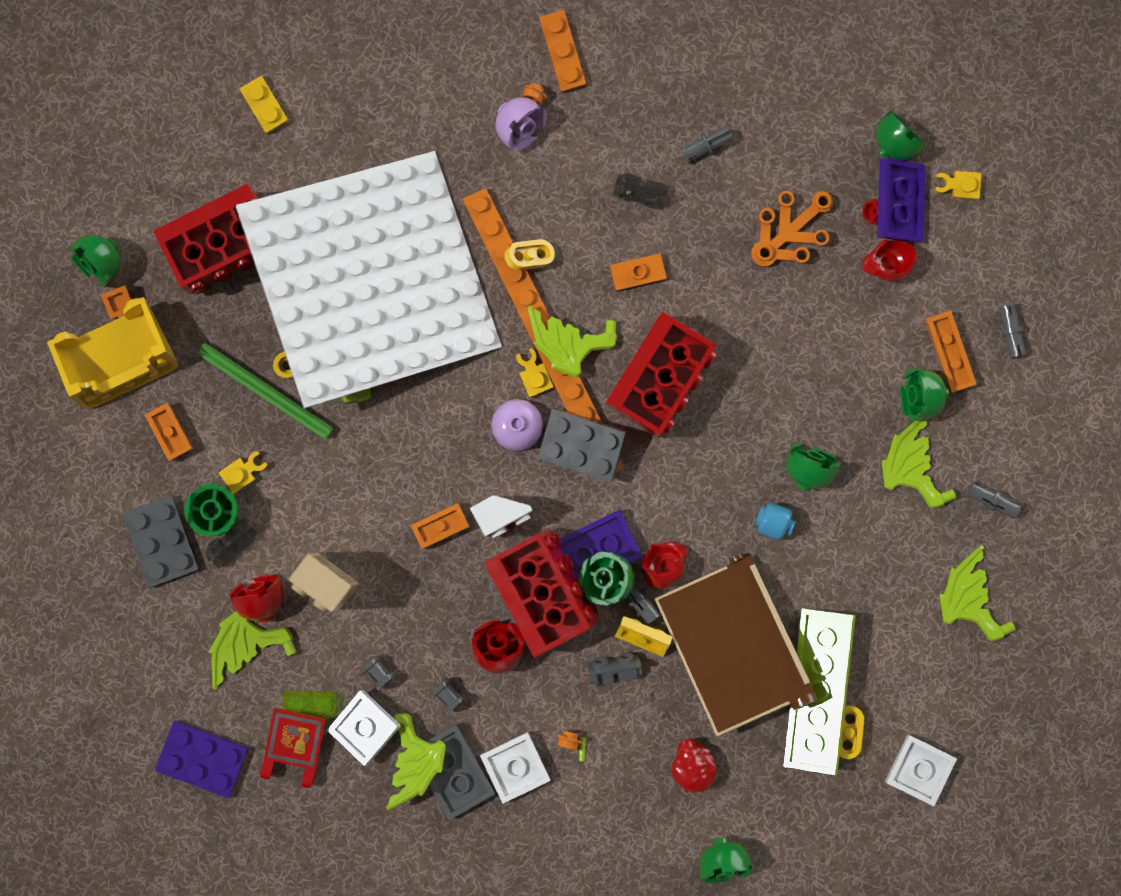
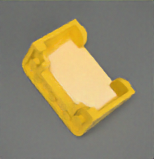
[47,297,178,409]

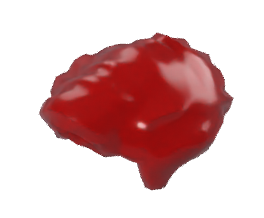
[862,239,917,282]
[641,541,689,589]
[671,738,717,793]

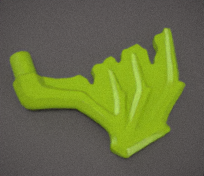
[528,306,617,378]
[882,420,956,509]
[939,545,1016,641]
[209,612,297,690]
[386,713,446,810]

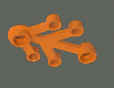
[751,191,833,267]

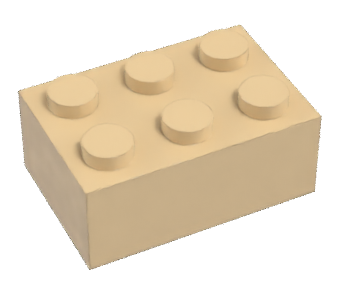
[288,553,359,613]

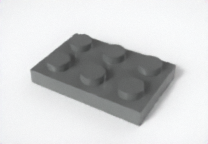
[538,408,628,483]
[122,496,200,588]
[426,724,495,820]

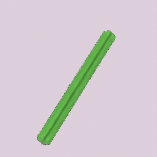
[198,343,333,439]

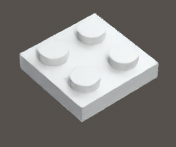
[327,690,401,766]
[480,732,551,803]
[885,734,957,806]

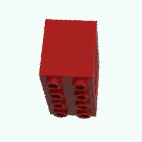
[153,183,259,295]
[605,311,717,438]
[484,528,599,657]

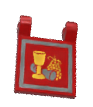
[260,708,326,788]

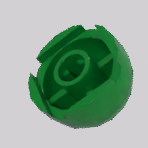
[875,110,927,161]
[68,234,121,287]
[900,369,949,421]
[786,444,841,491]
[184,484,239,537]
[579,552,634,605]
[699,838,753,883]

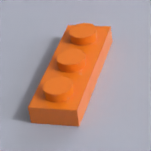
[539,10,586,93]
[925,310,977,393]

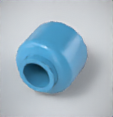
[755,502,796,541]

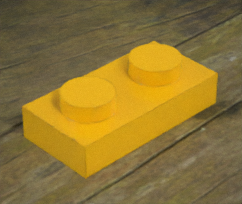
[239,75,289,134]
[615,616,672,657]

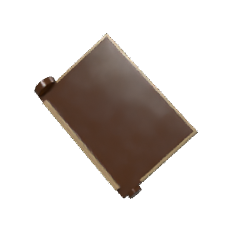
[655,553,818,737]

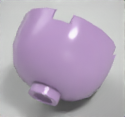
[495,97,547,151]
[491,399,543,451]

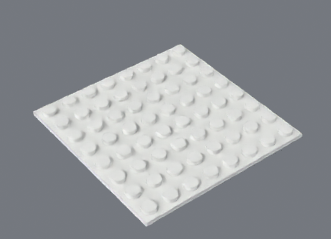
[236,151,502,408]

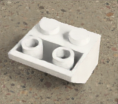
[470,495,533,538]

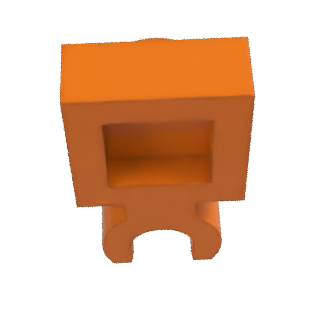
[100,285,132,319]

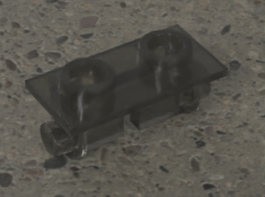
[613,172,668,210]
[206,517,258,569]

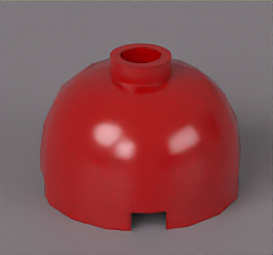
[229,574,284,623]
[471,620,524,674]

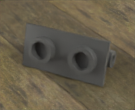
[587,653,642,686]

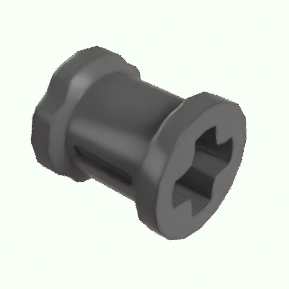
[361,655,395,690]
[431,678,466,713]

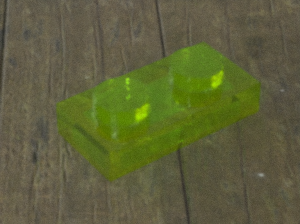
[283,690,337,718]

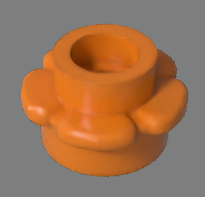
[522,83,547,106]
[557,731,582,751]

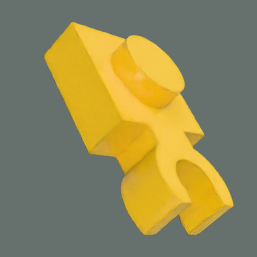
[934,171,982,200]
[516,348,554,398]
[218,451,268,494]

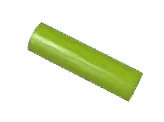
[579,737,586,761]

